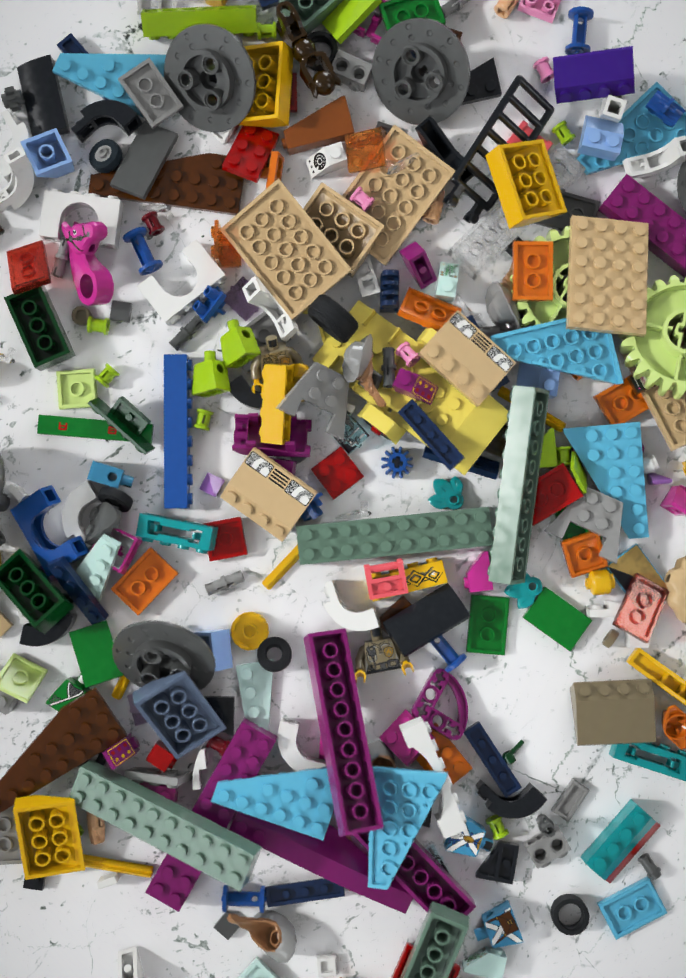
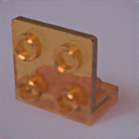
[345,127,388,174]
[211,220,242,268]

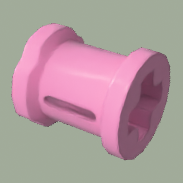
[533,56,554,83]
[349,186,375,212]
[395,341,421,368]

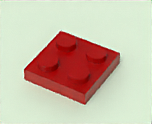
[311,447,364,499]
[204,517,248,561]

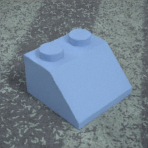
[577,115,624,161]
[20,128,75,178]
[516,362,560,399]
[193,629,233,672]

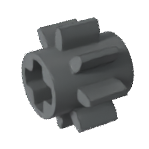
[1,86,25,112]

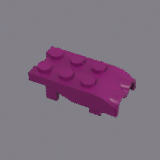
[232,413,312,457]

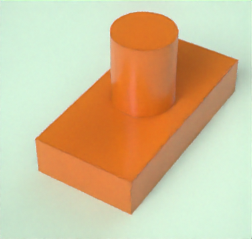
[260,151,284,188]

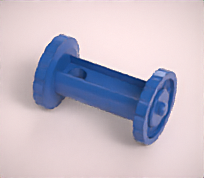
[565,6,594,55]
[123,227,163,276]
[430,635,467,673]
[221,885,267,913]

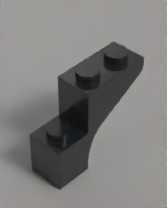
[415,116,474,183]

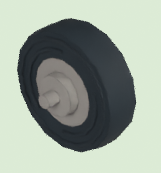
[89,139,123,173]

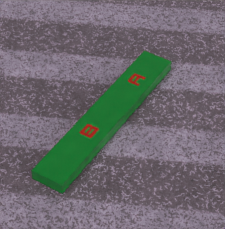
[37,415,154,444]

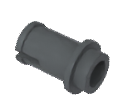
[638,853,662,880]

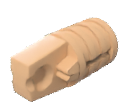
[494,0,519,19]
[422,190,445,225]
[86,811,105,845]

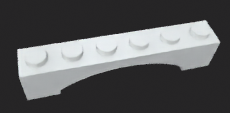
[399,716,467,839]

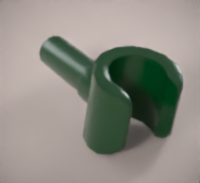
[502,740,524,765]

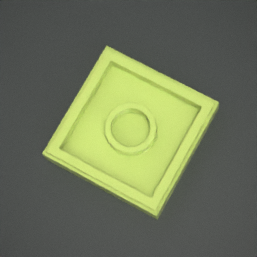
[56,368,98,410]
[0,653,48,704]

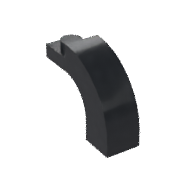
[71,100,143,143]
[230,375,263,410]
[19,592,78,646]
[476,779,547,819]

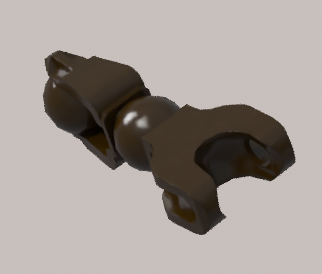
[276,1,341,99]

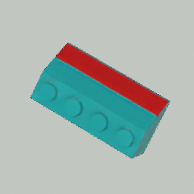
[580,799,661,883]

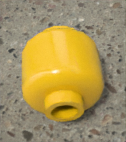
[585,569,615,595]

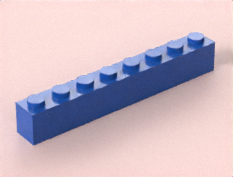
[164,354,193,509]

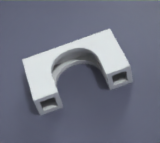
[39,189,124,249]
[136,239,227,325]

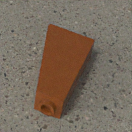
[281,96,355,155]

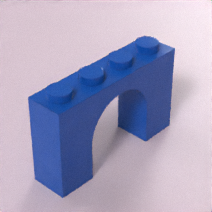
[10,485,90,577]

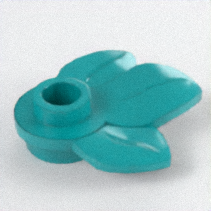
[428,476,464,510]
[504,572,543,609]

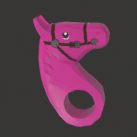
[61,221,114,306]

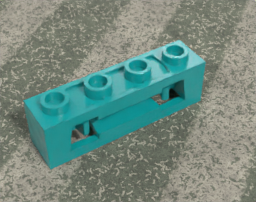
[136,513,218,554]
[609,743,686,781]

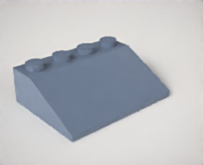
[132,671,227,760]

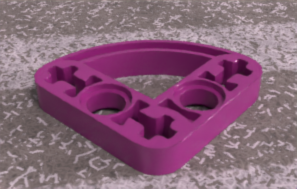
[411,668,468,740]

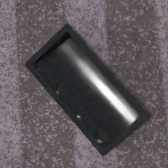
[17,55,70,137]
[382,583,471,657]

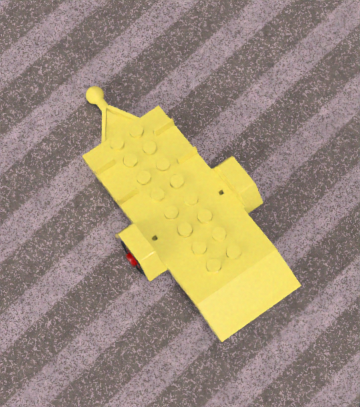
[303,300,508,475]

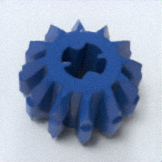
[381,446,413,479]

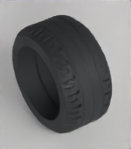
[307,294,358,343]

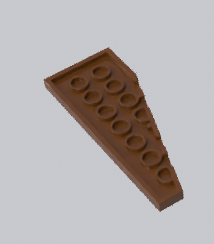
[88,153,244,215]
[0,687,127,813]

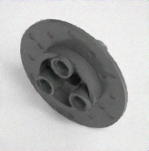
[372,18,470,125]
[164,24,256,132]
[112,621,216,690]

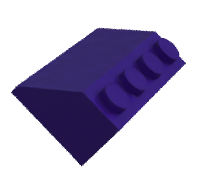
[553,46,635,104]

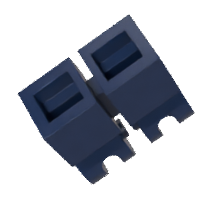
[379,269,399,313]

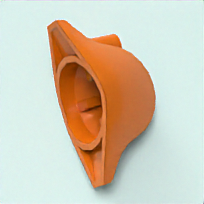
[662,705,686,750]

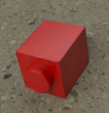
[145,740,178,773]

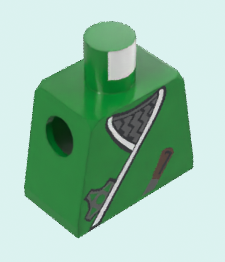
[46,674,91,711]

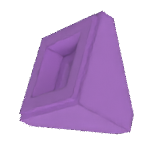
[199,472,225,498]
[647,473,672,485]

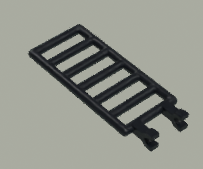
[442,75,554,225]

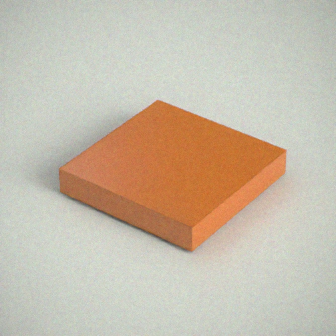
[560,531,608,578]

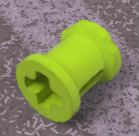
[257,22,277,41]
[551,120,576,147]
[87,316,110,335]
[94,363,120,389]
[193,408,214,431]
[556,446,572,466]
[485,814,509,840]

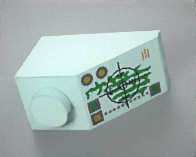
[434,261,459,302]
[462,946,507,978]

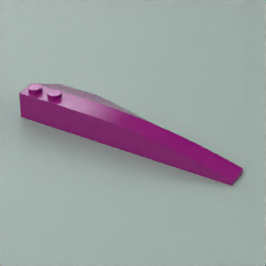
[229,773,413,914]

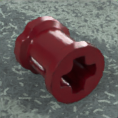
[141,211,165,237]
[205,735,230,757]

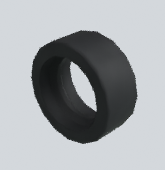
[307,31,338,71]
[550,894,590,936]

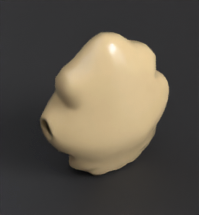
[664,555,686,623]

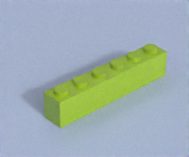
[140,5,258,40]

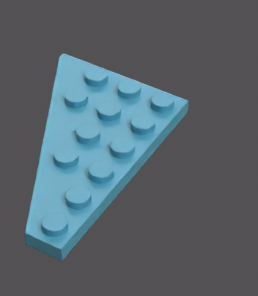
[52,53,166,118]
[574,82,686,175]
[490,318,623,385]
[563,422,649,539]
[368,766,448,890]
[211,767,334,840]

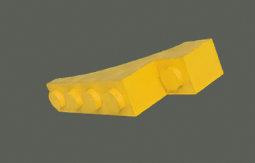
[626,648,686,707]

